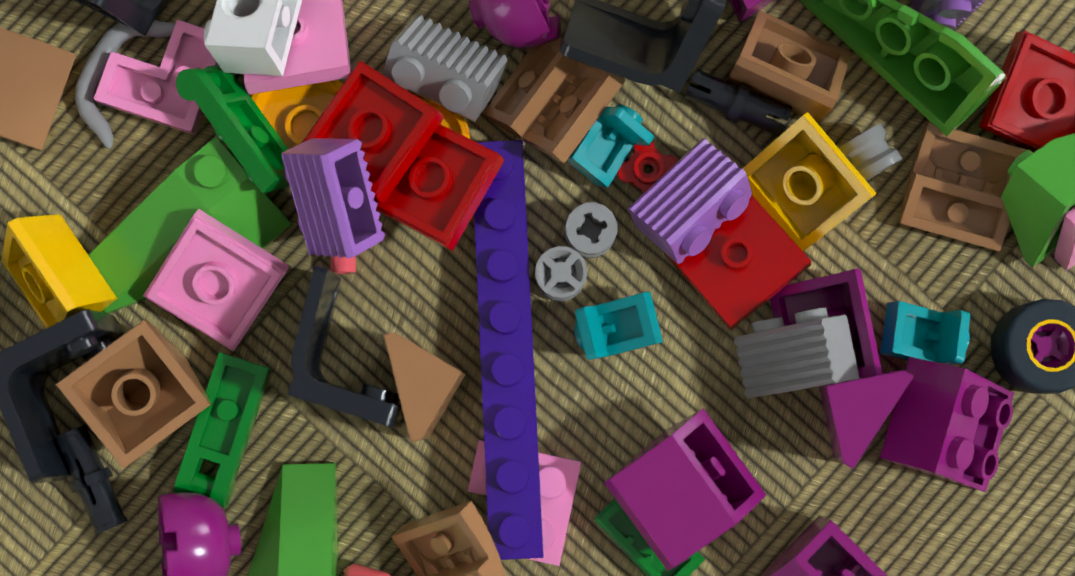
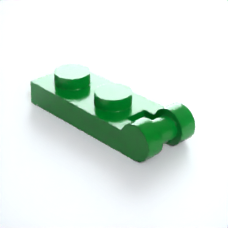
[176,65,290,194]
[174,352,272,509]

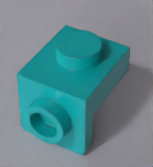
[567,104,654,187]
[574,292,663,360]
[880,301,970,365]

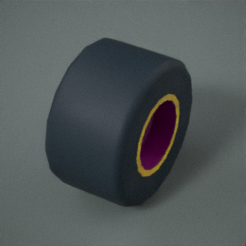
[991,299,1075,394]

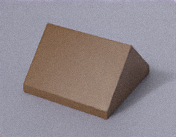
[726,10,852,124]
[56,319,211,469]
[384,332,466,442]

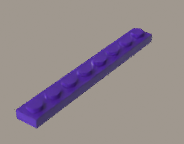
[474,140,544,560]

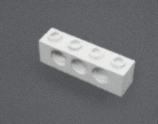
[204,0,302,76]

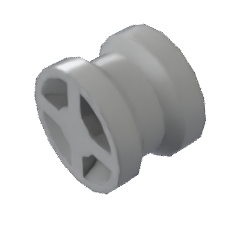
[839,123,903,181]
[565,202,618,258]
[535,246,587,302]

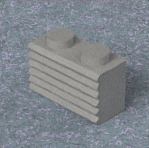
[382,14,507,122]
[734,308,860,399]

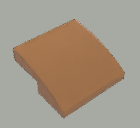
[0,28,76,151]
[483,39,626,164]
[899,121,1027,252]
[391,501,506,576]

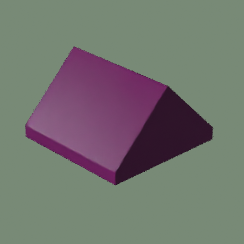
[770,268,882,378]
[819,370,914,469]

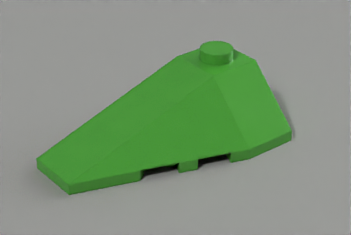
[799,0,1006,136]
[1001,133,1075,268]
[89,136,293,314]
[247,463,338,576]

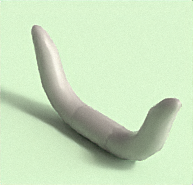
[75,20,176,149]

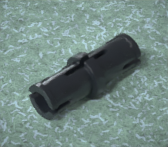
[685,67,792,137]
[54,424,128,535]

